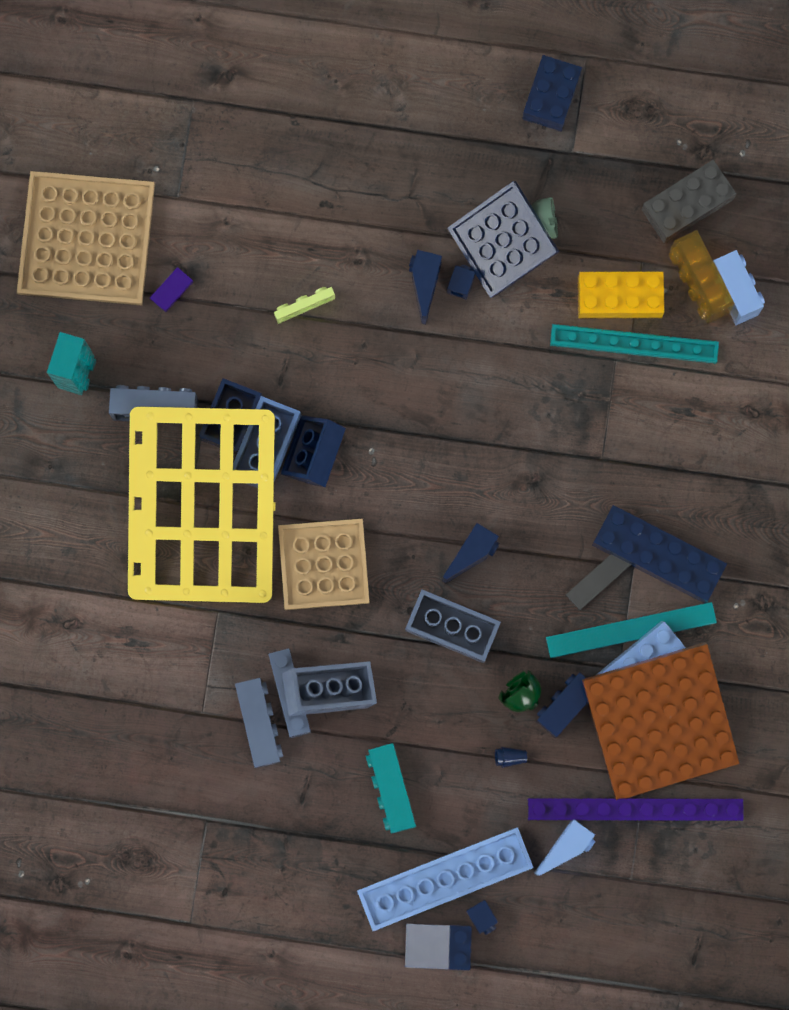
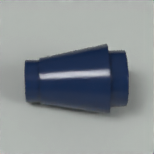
[495,746,527,768]

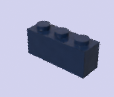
[536,672,588,738]

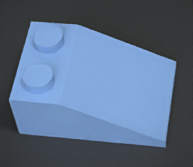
[534,820,595,876]

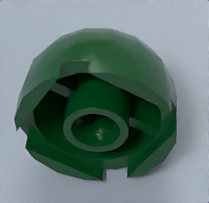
[498,670,542,712]

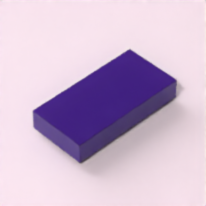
[150,267,193,313]

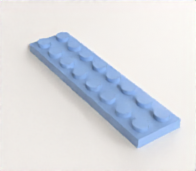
[357,827,534,931]

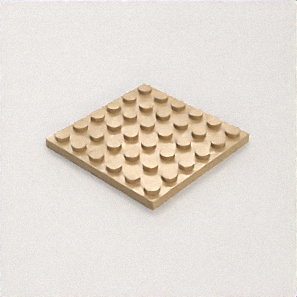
[17,171,155,305]

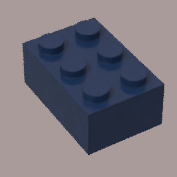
[522,55,582,132]
[199,378,263,454]

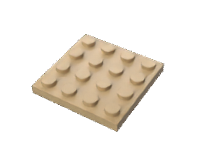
[278,519,370,610]

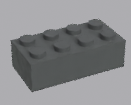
[641,160,736,244]

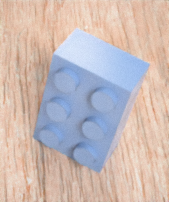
[709,250,765,325]

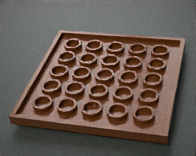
[582,642,740,800]

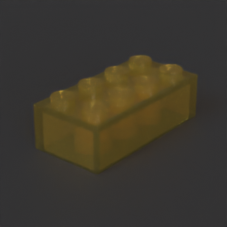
[669,230,735,324]

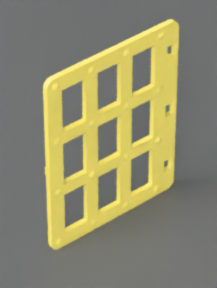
[128,407,276,603]

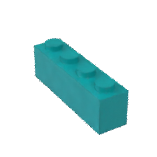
[366,743,416,834]

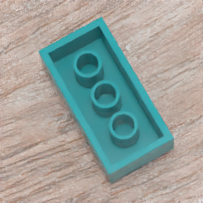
[47,332,96,395]

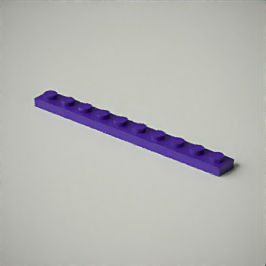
[528,798,744,821]

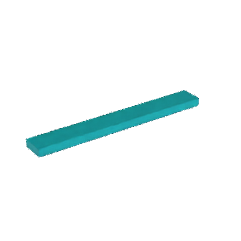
[550,324,719,364]
[546,602,717,659]

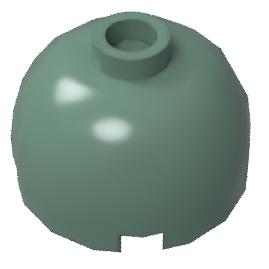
[531,197,558,239]

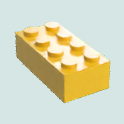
[578,272,664,318]

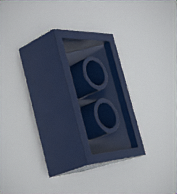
[281,415,346,487]

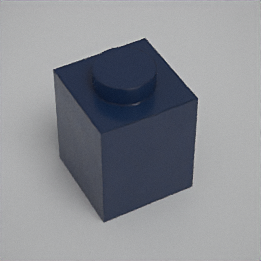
[447,265,475,300]
[466,900,498,935]

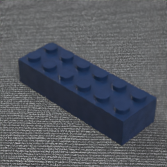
[592,505,727,604]

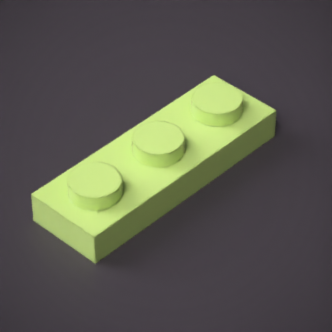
[274,287,335,324]

